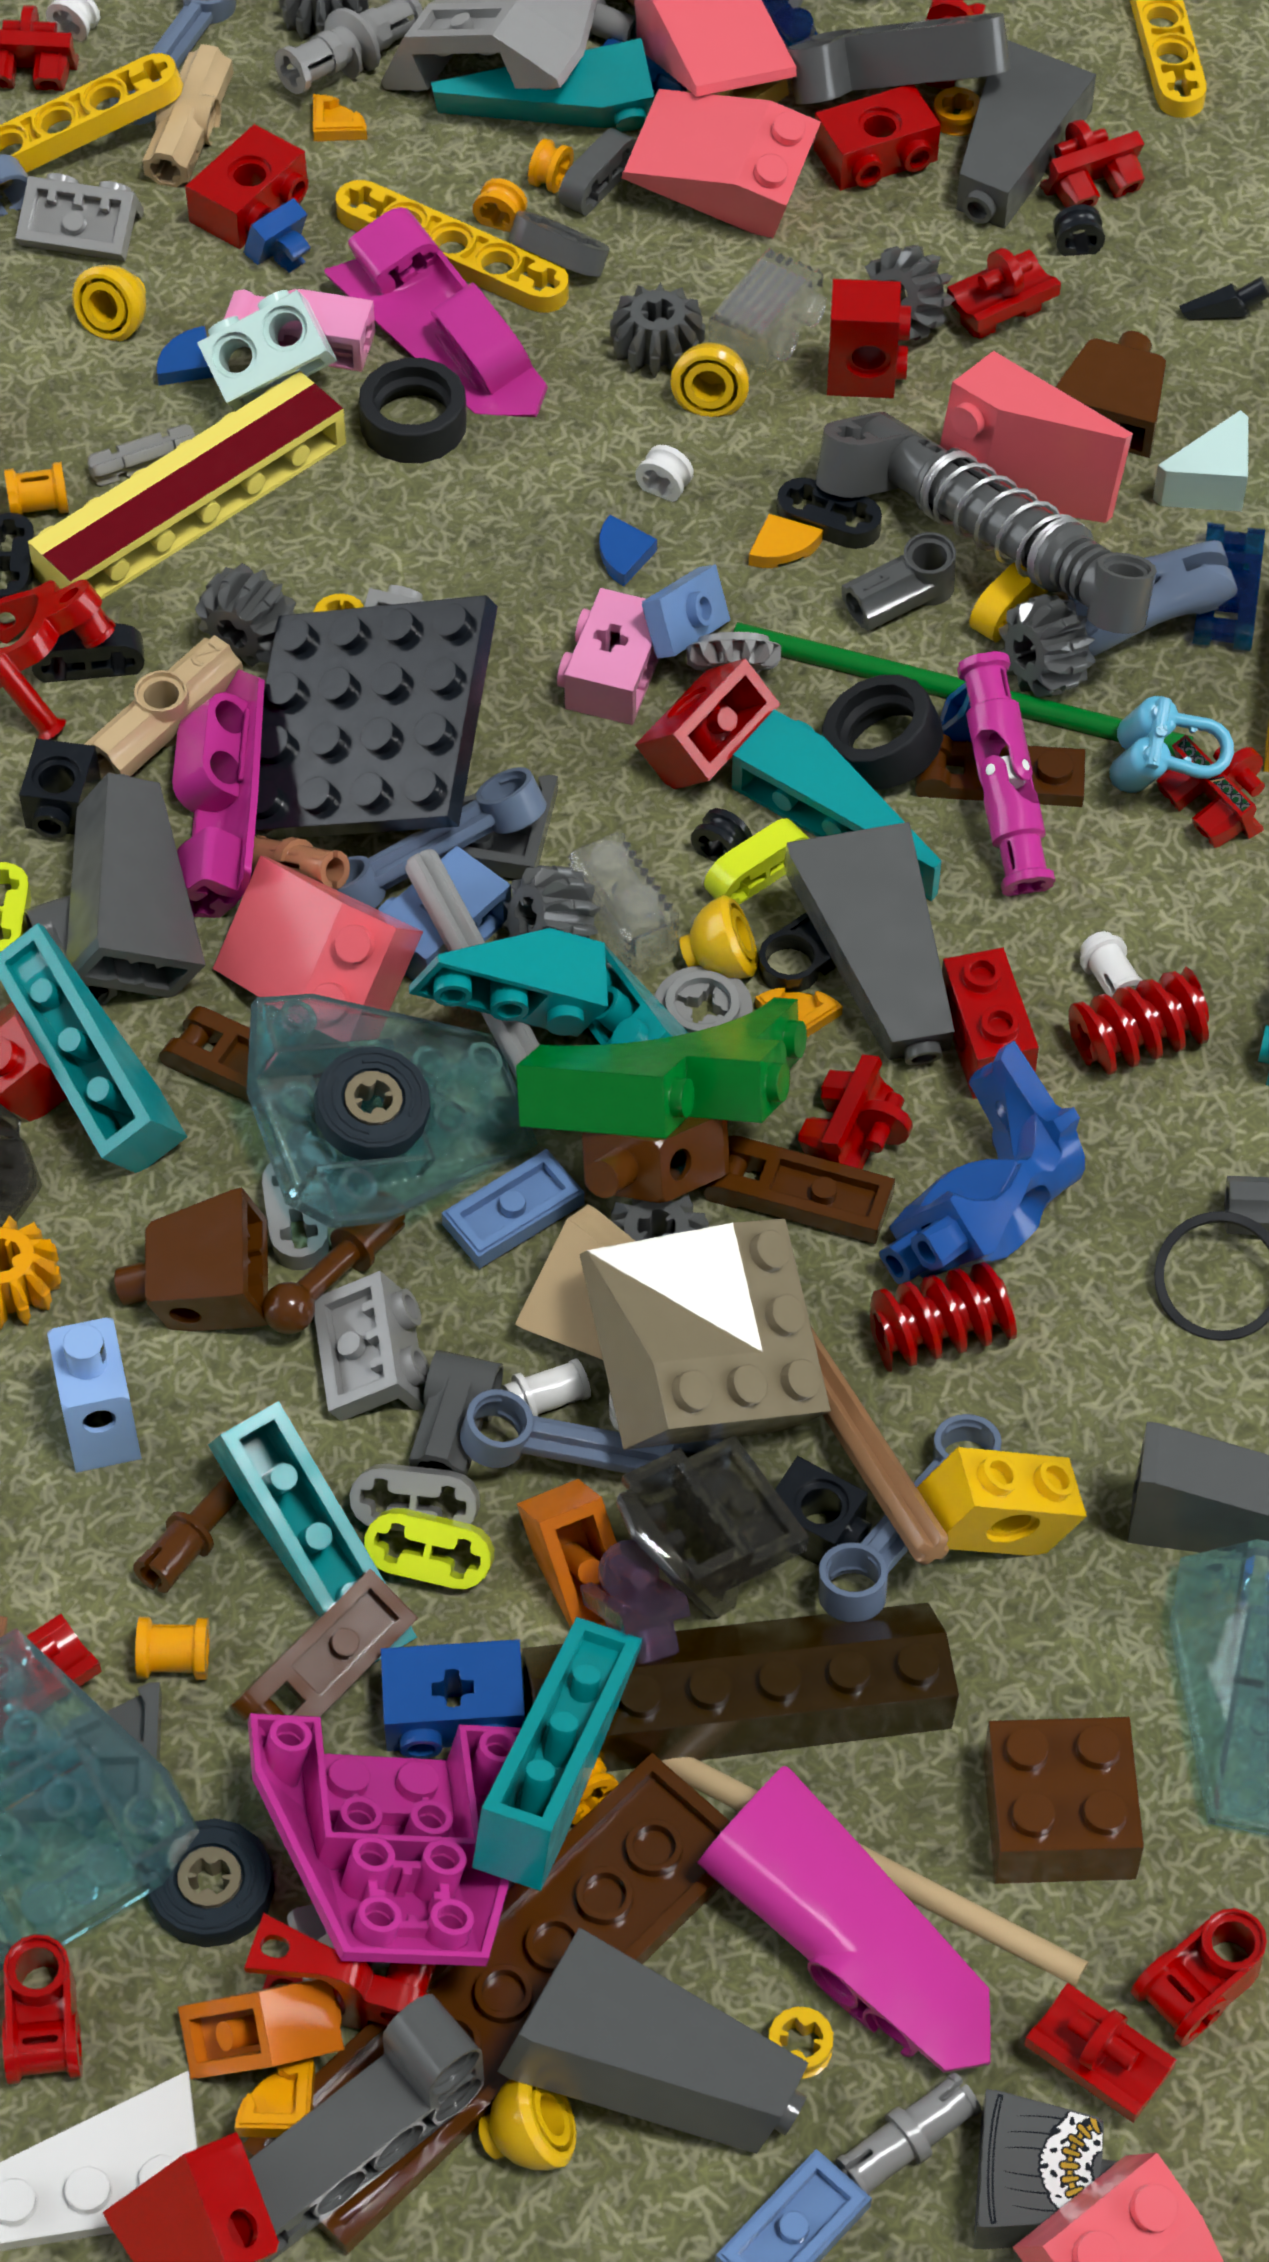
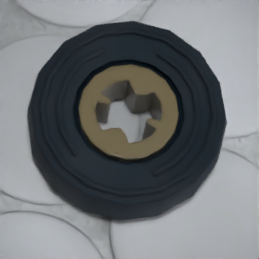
[314,1047,431,1162]
[146,1818,275,1947]

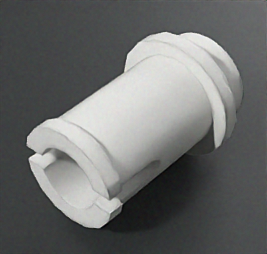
[1080,931,1143,998]
[502,1358,591,1416]

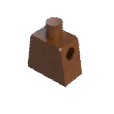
[1055,331,1166,458]
[582,1117,730,1203]
[114,1187,268,1331]

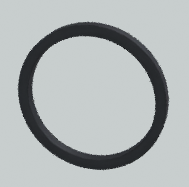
[1154,1211,1269,1340]

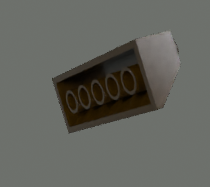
[522,1603,959,1772]

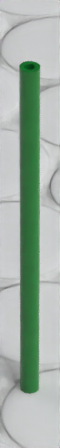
[734,622,1194,756]

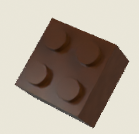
[983,1717,1144,1884]

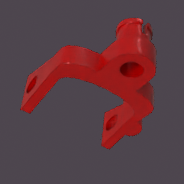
[0,579,116,740]
[244,1913,437,2029]

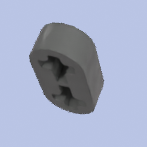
[559,128,637,216]
[508,211,610,277]

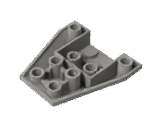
[381,0,598,92]

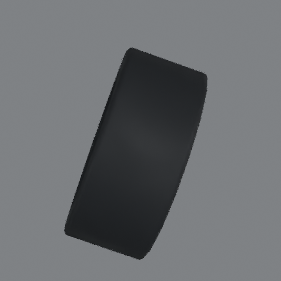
[359,358,467,463]
[822,674,944,790]

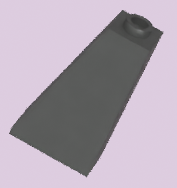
[956,40,1096,229]
[66,772,206,998]
[784,822,955,1065]
[1128,1422,1269,1562]
[497,1927,809,2154]

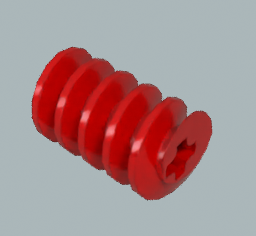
[1068,967,1209,1075]
[870,1262,1017,1372]

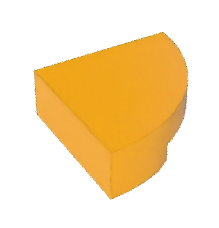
[313,94,367,141]
[748,514,823,568]
[755,988,843,1037]
[235,2058,315,2138]

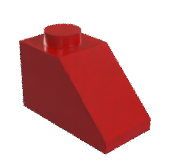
[0,1002,67,1122]

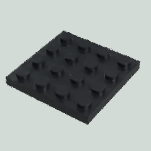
[255,595,498,840]

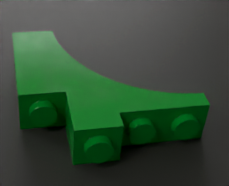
[516,998,807,1139]

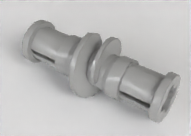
[274,0,423,94]

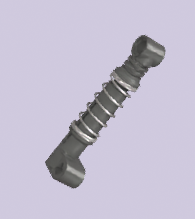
[816,412,1157,634]

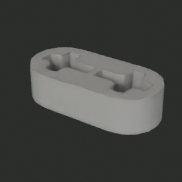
[262,1155,329,1270]
[349,1464,480,1532]

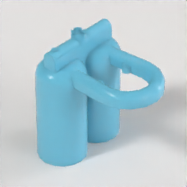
[1110,696,1234,793]

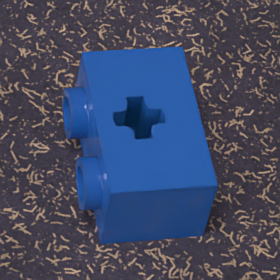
[381,1639,525,1759]

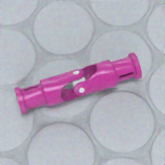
[957,651,1055,896]

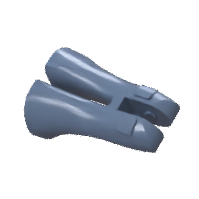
[1067,541,1238,656]

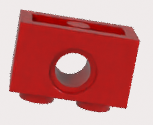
[813,84,941,191]
[185,124,309,249]
[827,279,911,398]
[635,658,781,790]
[942,947,1039,1099]

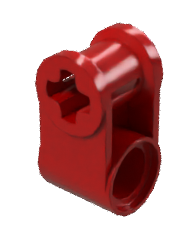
[1130,1908,1267,2047]
[2,1934,83,2085]

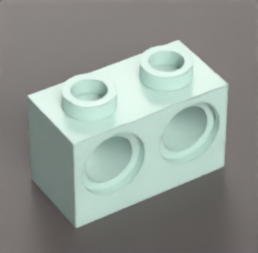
[197,290,338,411]

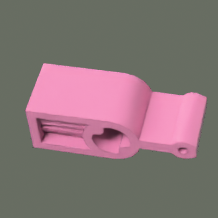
[224,289,376,372]

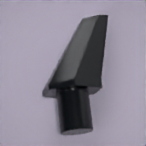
[1179,276,1269,320]

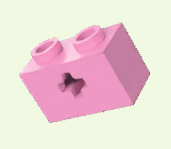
[557,588,659,725]

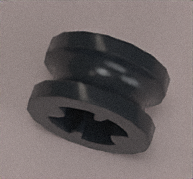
[1053,204,1105,256]
[691,808,752,862]

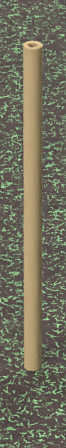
[662,1757,1089,1987]

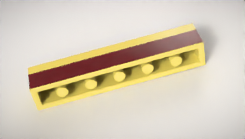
[28,371,346,599]

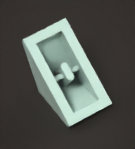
[1153,410,1248,511]

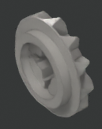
[686,632,781,673]
[654,966,753,1033]

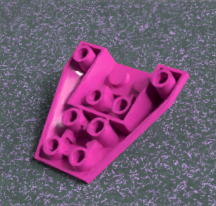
[248,1713,521,1966]

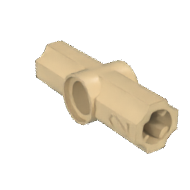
[143,44,234,188]
[84,635,243,779]

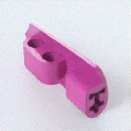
[324,207,548,417]
[172,669,265,918]
[697,1766,991,2073]

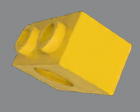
[917,1447,1087,1556]

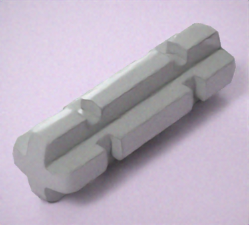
[87,424,196,486]

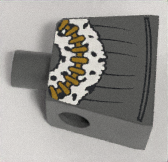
[973,2089,1118,2250]

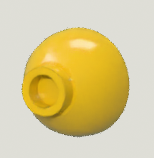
[72,265,146,341]
[671,342,749,417]
[679,895,759,980]
[478,2079,577,2170]

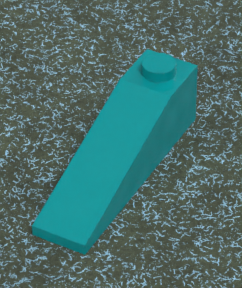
[431,38,655,131]
[732,709,941,901]
[0,923,187,1173]
[208,1401,417,1664]
[472,1617,643,1891]

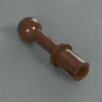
[262,1196,405,1334]
[133,1475,239,1593]

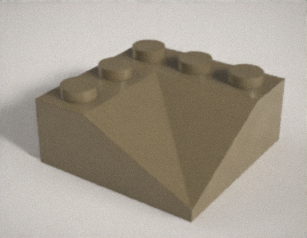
[579,1219,831,1450]

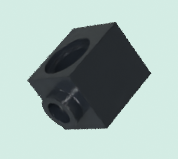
[19,738,101,838]
[762,1456,872,1566]

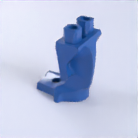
[879,1041,1085,1285]

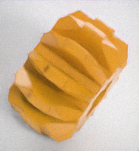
[0,1215,62,1330]

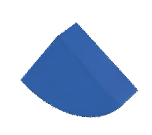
[157,326,214,386]
[599,515,657,586]

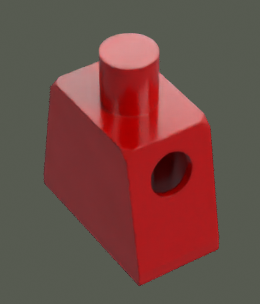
[102,2132,279,2262]

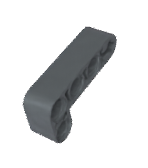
[787,13,1011,104]
[249,1994,484,2262]

